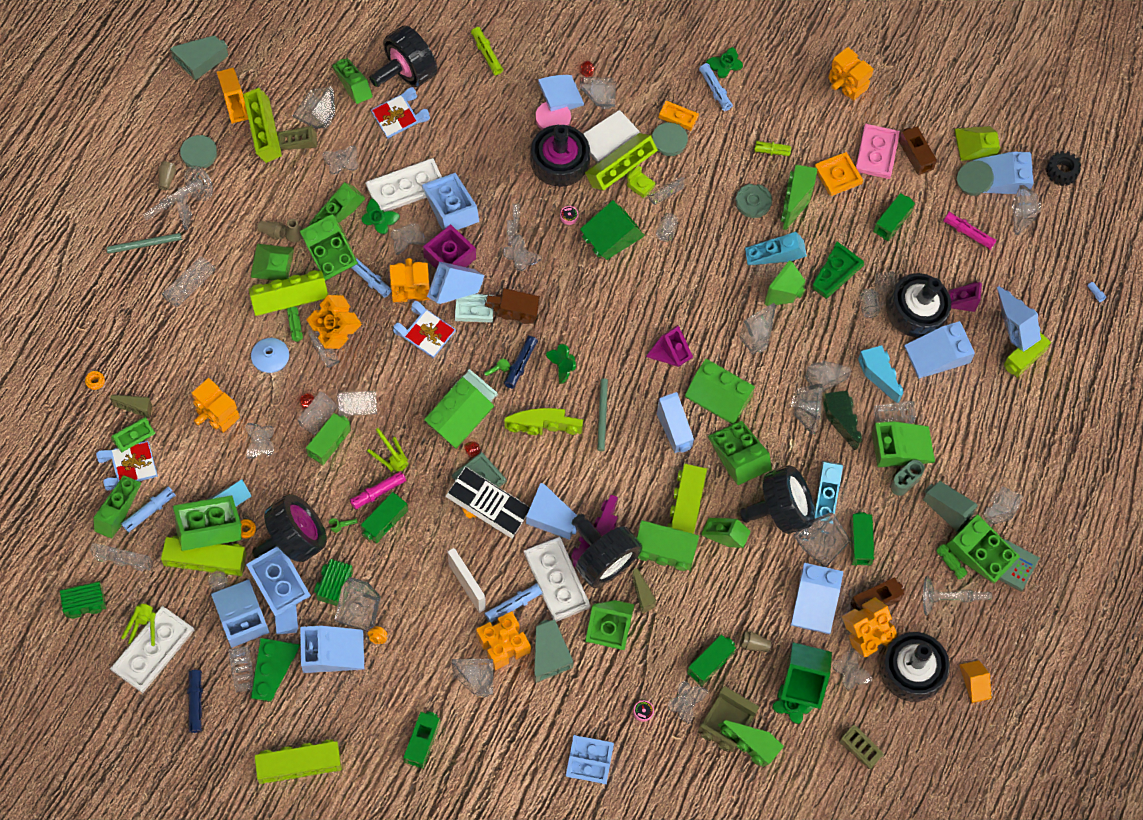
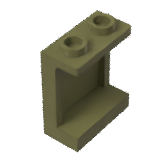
[698,686,759,752]

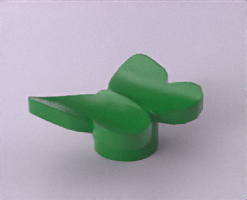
[706,47,743,78]
[361,199,400,235]
[546,344,576,384]
[772,684,814,725]

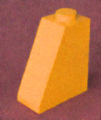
[217,67,248,124]

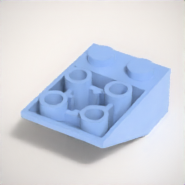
[997,286,1041,352]
[211,579,269,648]
[300,626,364,673]

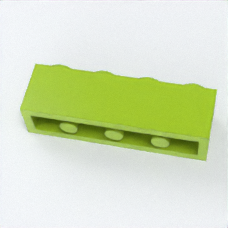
[243,87,282,163]
[585,133,658,191]
[248,270,328,316]
[667,464,707,534]
[161,536,247,576]
[254,740,342,784]

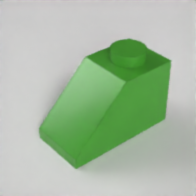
[701,518,751,548]

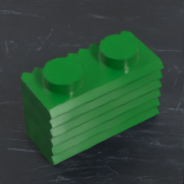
[314,559,353,607]
[60,581,106,619]

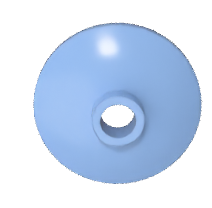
[251,338,289,373]

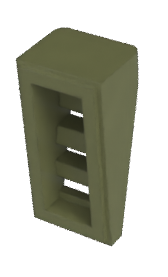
[278,126,317,150]
[110,395,152,418]
[632,568,656,614]
[839,725,884,770]

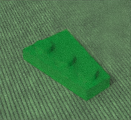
[813,241,864,299]
[250,638,300,702]

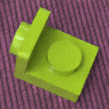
[627,166,656,198]

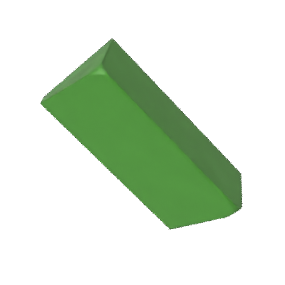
[110,417,156,453]

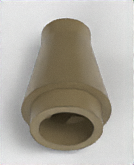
[158,162,177,190]
[285,219,303,243]
[257,220,286,240]
[740,631,771,652]

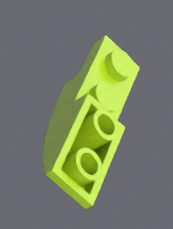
[504,408,583,436]

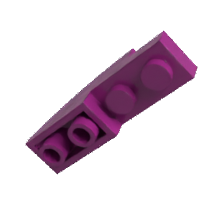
[571,495,618,567]

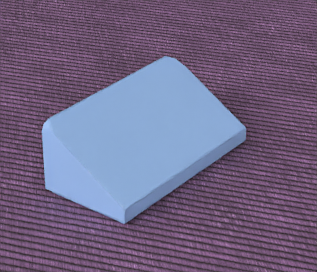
[275,605,298,634]

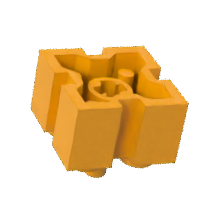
[828,47,874,101]
[390,258,430,303]
[306,295,362,349]
[191,378,240,433]
[842,597,897,657]
[476,611,531,670]

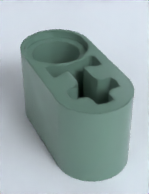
[891,460,925,496]

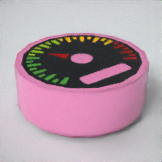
[560,206,578,225]
[633,700,654,722]

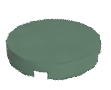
[652,123,688,156]
[180,135,217,169]
[957,161,994,196]
[735,184,772,218]

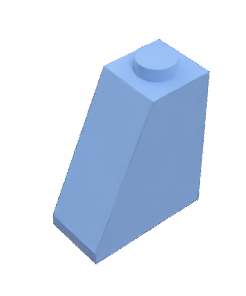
[427,262,484,304]
[657,392,694,453]
[526,483,577,540]

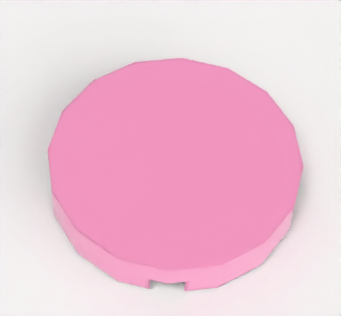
[535,102,571,130]

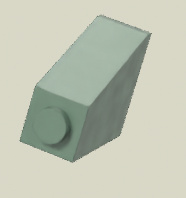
[170,35,228,81]
[923,481,978,532]
[534,619,574,683]

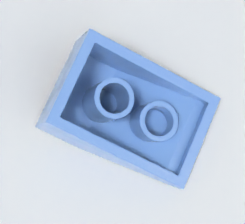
[973,152,1033,195]
[422,173,479,230]
[904,321,975,379]
[246,547,311,616]
[791,563,843,634]

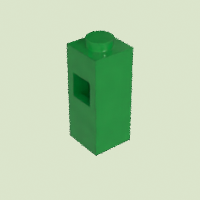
[873,193,915,242]
[361,492,408,544]
[850,512,874,566]
[687,634,736,687]
[403,711,441,769]

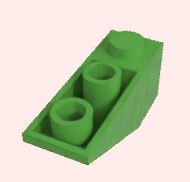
[332,58,373,104]
[309,182,365,225]
[94,475,141,539]
[718,720,784,767]

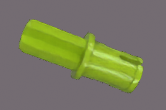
[755,141,791,156]

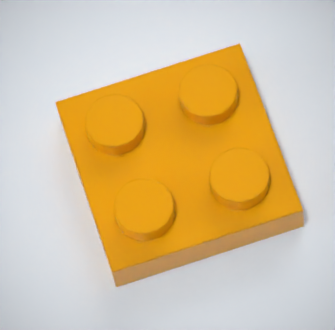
[814,152,863,197]

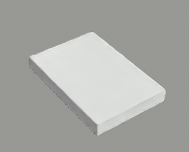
[583,110,640,163]
[448,548,486,613]

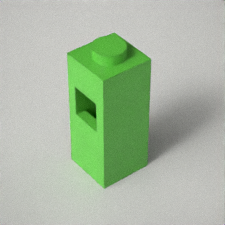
[306,413,351,465]

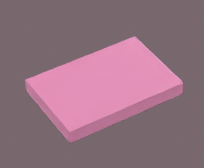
[856,124,900,179]

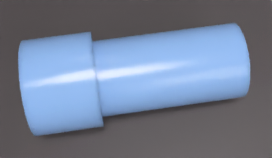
[1087,282,1107,302]

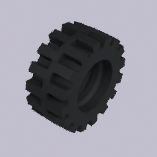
[1046,151,1081,186]

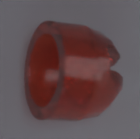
[580,61,594,77]
[300,393,316,410]
[464,441,480,458]

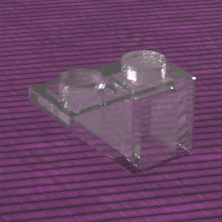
[983,486,1023,526]

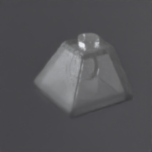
[580,77,616,109]
[292,86,335,129]
[1012,185,1041,235]
[740,303,776,355]
[791,383,823,434]
[794,512,851,567]
[334,576,381,632]
[452,659,493,697]

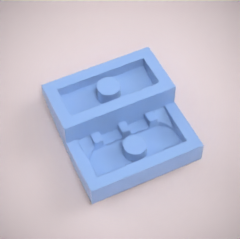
[538,75,584,112]
[566,735,614,784]

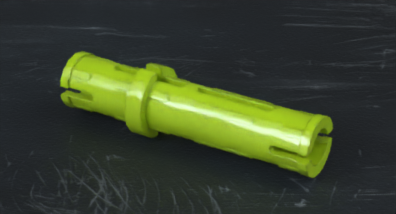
[471,27,504,75]

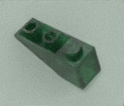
[823,390,862,450]

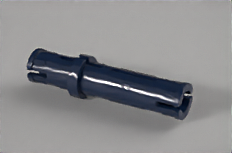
[504,336,538,389]
[187,670,203,733]

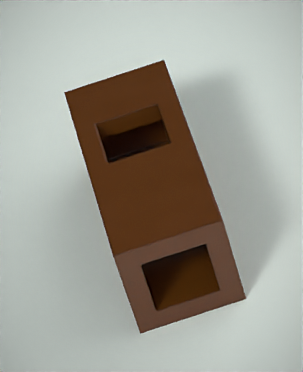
[898,126,937,175]
[850,577,904,611]

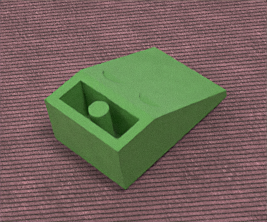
[781,165,817,230]
[300,214,358,281]
[708,421,772,485]
[872,422,935,467]
[946,514,1020,583]

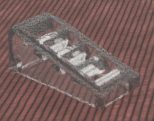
[873,401,916,424]
[228,646,254,693]

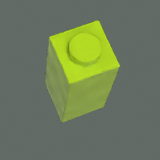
[1003,332,1051,378]

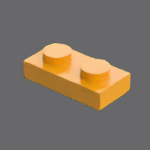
[659,101,699,131]

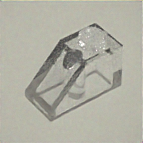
[805,361,852,395]

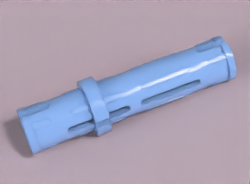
[699,63,733,111]
[351,258,391,298]
[121,486,176,533]
[484,583,542,624]

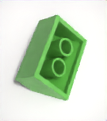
[685,359,755,425]
[424,377,495,449]
[173,495,241,551]
[637,520,699,571]

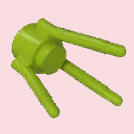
[367,428,409,473]
[121,604,156,646]

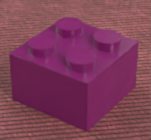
[423,224,476,269]

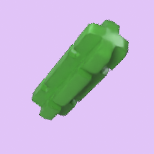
[287,307,303,342]
[936,544,968,579]

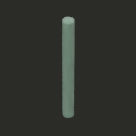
[107,233,182,254]
[597,379,608,451]

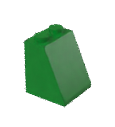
[580,200,645,260]
[781,642,832,709]

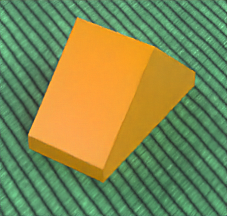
[959,660,991,703]

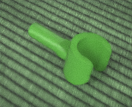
[484,359,510,376]
[328,518,357,533]

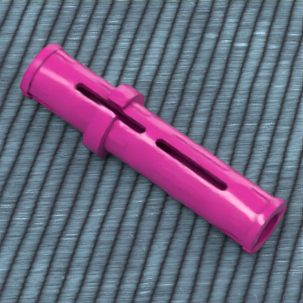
[943,212,997,250]
[349,471,406,510]

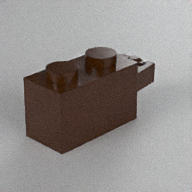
[484,288,540,324]

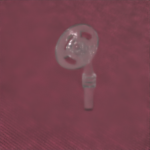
[143,166,213,220]
[923,576,992,616]

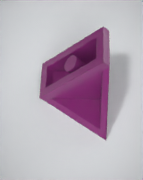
[948,280,982,312]
[646,325,693,367]

